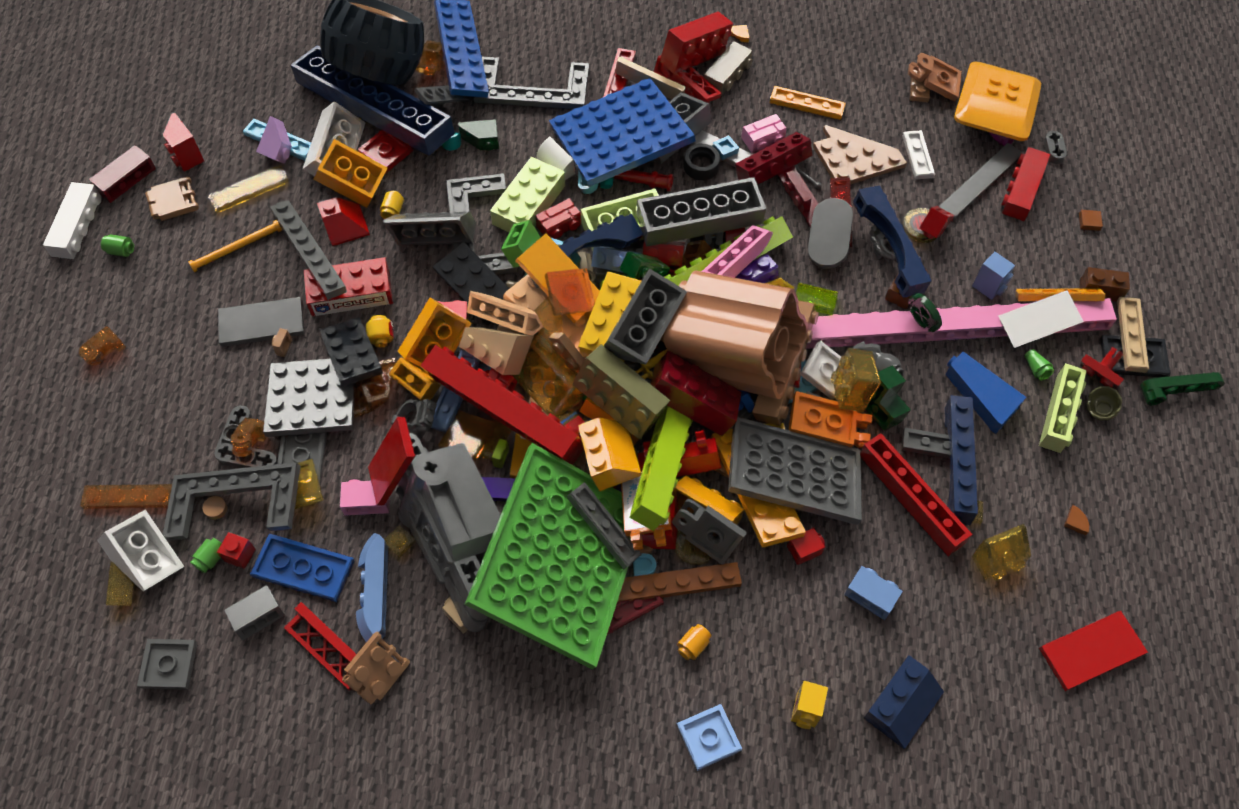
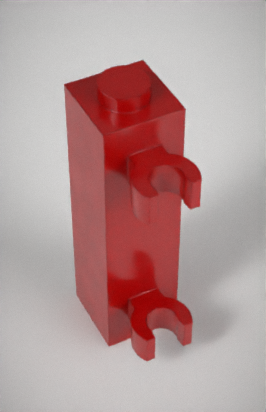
[637,430,721,477]

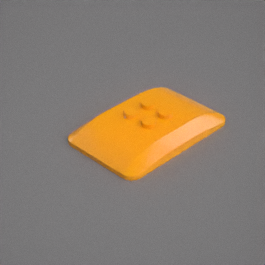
[954,62,1041,141]

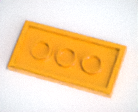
[515,233,600,323]

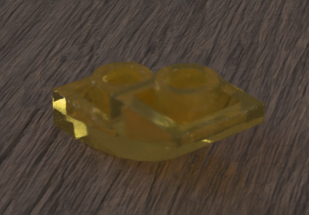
[106,561,134,606]

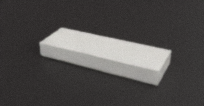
[902,130,935,180]

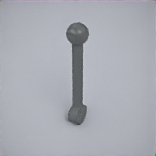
[794,164,822,189]

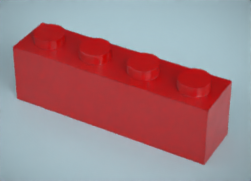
[1001,147,1050,221]

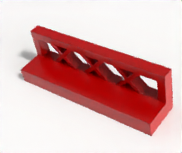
[654,55,722,103]
[284,602,356,690]

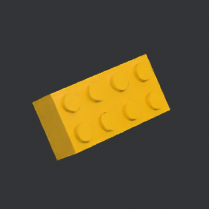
[578,272,641,362]

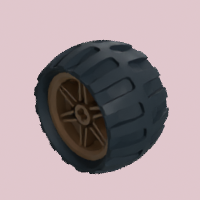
[320,0,424,85]

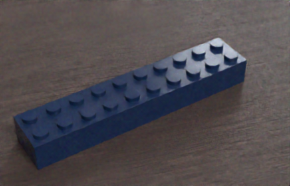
[291,45,455,156]

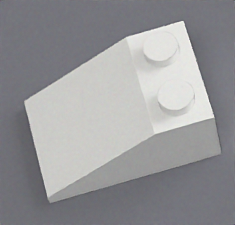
[97,510,184,591]

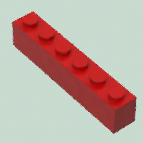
[860,433,972,556]

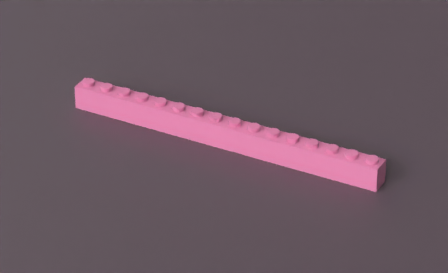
[806,299,1117,349]

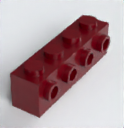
[735,132,813,185]

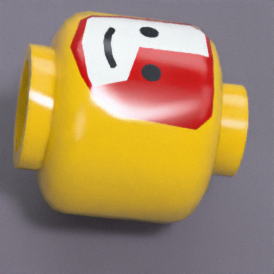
[366,315,394,348]

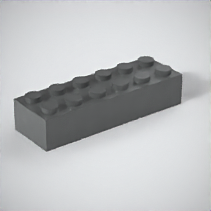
[636,177,766,247]

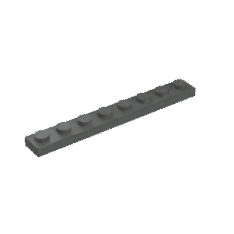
[270,200,347,300]

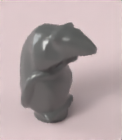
[852,341,904,376]

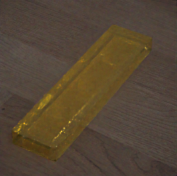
[208,165,289,213]

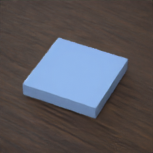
[677,704,742,771]

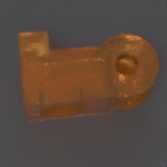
[79,326,126,366]
[231,417,267,457]

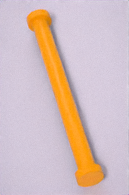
[188,220,282,272]

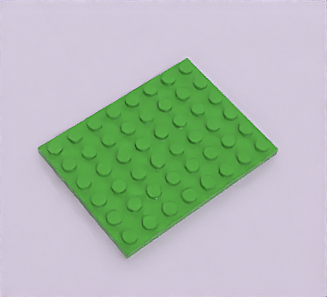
[465,443,631,669]

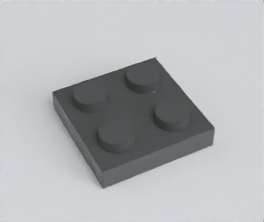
[137,639,197,690]

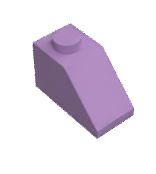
[256,116,292,163]

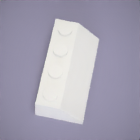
[303,101,365,176]

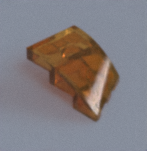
[354,357,396,418]

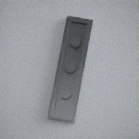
[566,482,642,569]

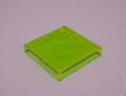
[796,282,838,315]

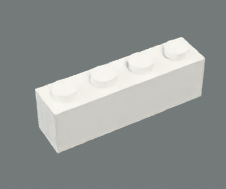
[43,182,101,259]

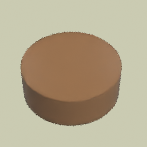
[202,496,227,520]

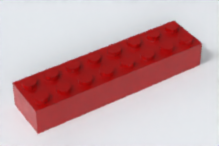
[420,345,584,465]

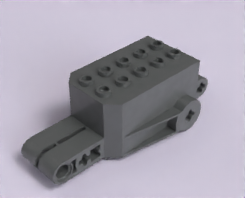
[396,433,501,632]

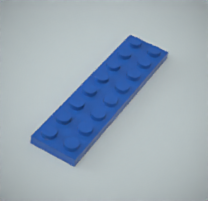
[434,0,489,98]

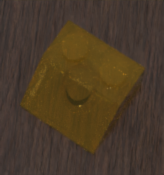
[971,524,1031,580]

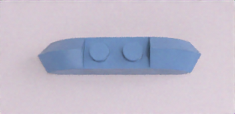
[356,533,388,643]

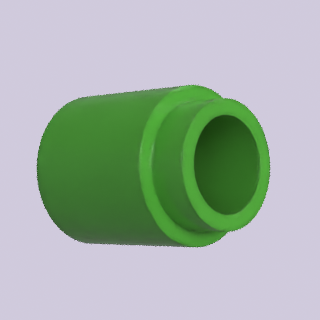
[101,234,135,257]
[190,538,222,573]

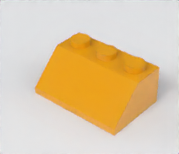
[398,298,472,367]
[578,417,642,491]
[672,476,744,525]

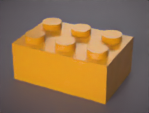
[313,139,387,208]

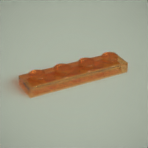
[80,484,172,509]

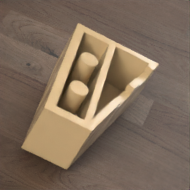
[459,327,534,375]

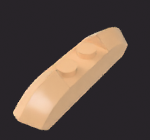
[467,291,543,336]

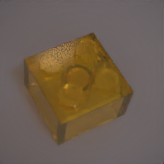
[831,348,881,412]

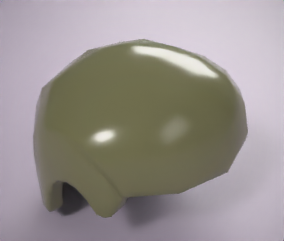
[1087,386,1122,421]

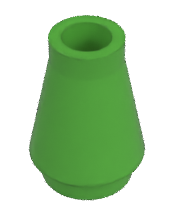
[1025,349,1054,380]

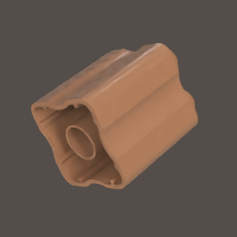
[660,270,808,399]

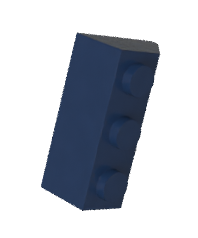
[864,655,944,749]

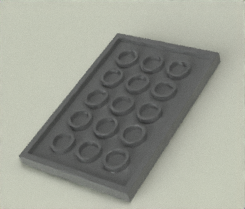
[728,417,862,525]

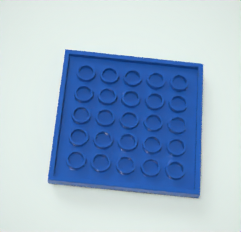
[549,78,696,187]

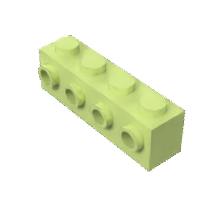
[1039,363,1086,453]

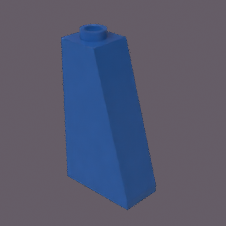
[945,352,1026,434]

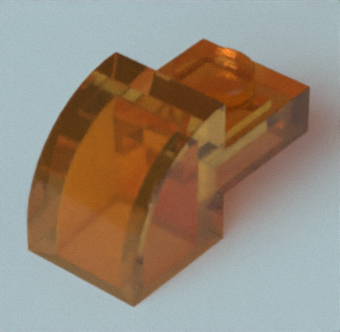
[416,40,444,75]

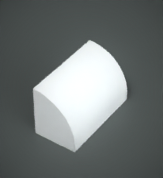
[537,137,575,180]

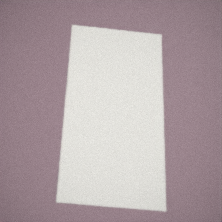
[998,290,1084,348]

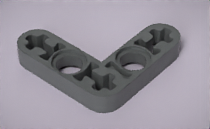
[214,405,278,468]

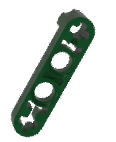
[1140,372,1225,406]

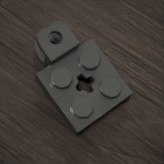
[672,499,747,565]

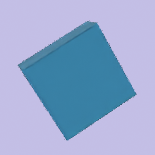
[713,135,739,160]

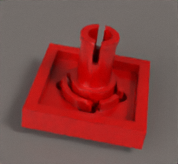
[1080,347,1124,389]

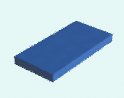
[250,533,355,602]

